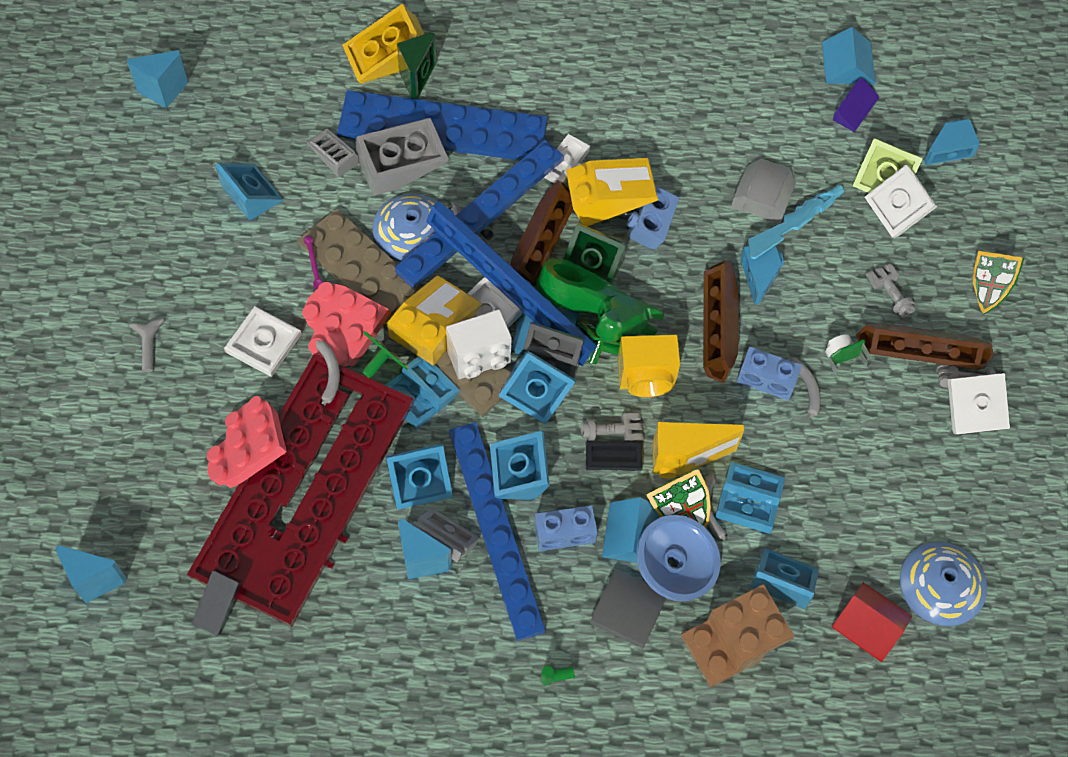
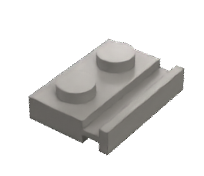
[412,508,479,563]

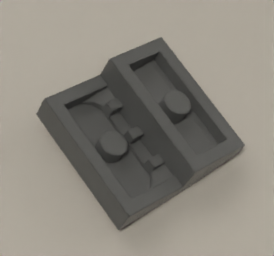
[523,322,584,379]
[590,569,667,649]

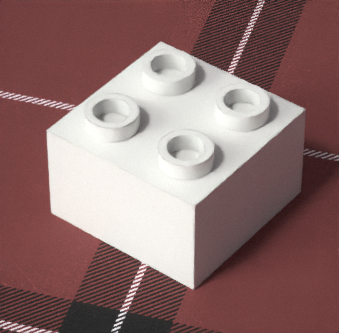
[446,309,511,380]

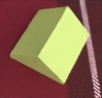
[853,138,923,193]

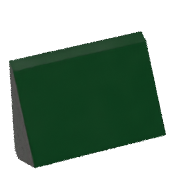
[397,32,437,99]
[564,223,627,284]

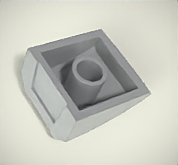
[731,158,796,224]

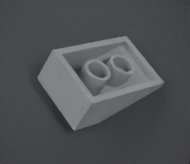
[356,118,448,196]

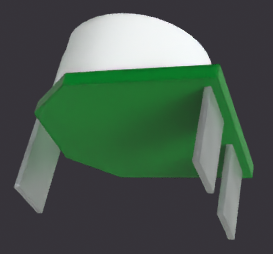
[825,334,870,375]

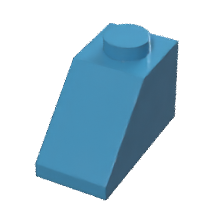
[924,119,980,165]
[740,245,784,304]

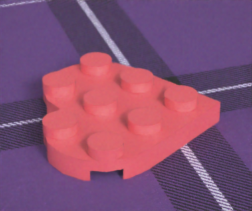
[302,282,391,367]
[206,396,287,488]

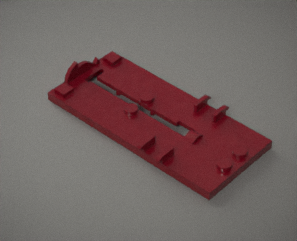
[187,354,414,627]

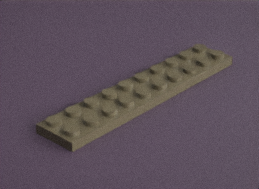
[297,208,512,417]

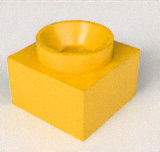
[617,335,680,397]

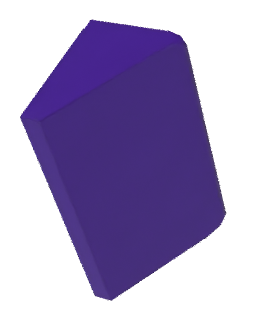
[833,77,879,132]

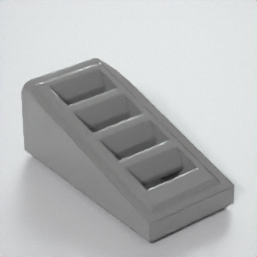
[307,129,359,178]

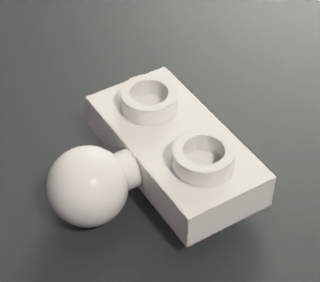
[544,134,590,184]

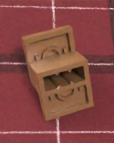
[681,584,795,688]

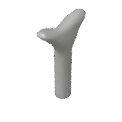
[130,318,165,372]

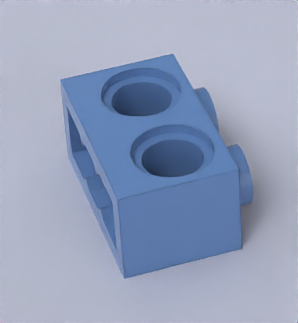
[626,185,679,250]
[737,346,802,401]
[534,505,597,551]

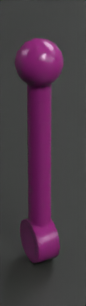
[303,235,323,289]

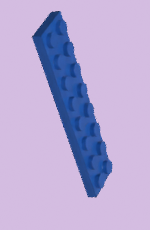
[337,90,547,160]

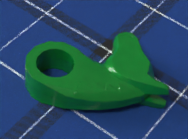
[535,258,664,343]

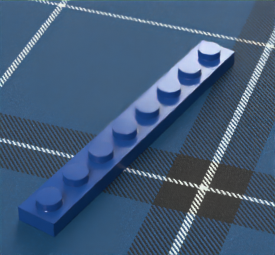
[395,140,564,289]
[426,201,597,366]
[449,422,545,641]

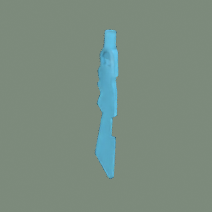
[748,185,844,259]

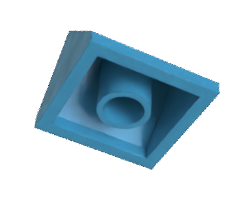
[822,27,876,84]
[127,50,188,108]
[216,163,284,221]
[498,351,576,424]
[490,431,550,500]
[386,444,453,510]
[602,497,660,563]
[398,518,452,579]
[56,545,127,603]
[750,548,819,609]

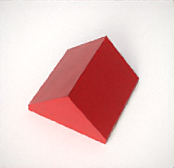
[832,582,912,662]

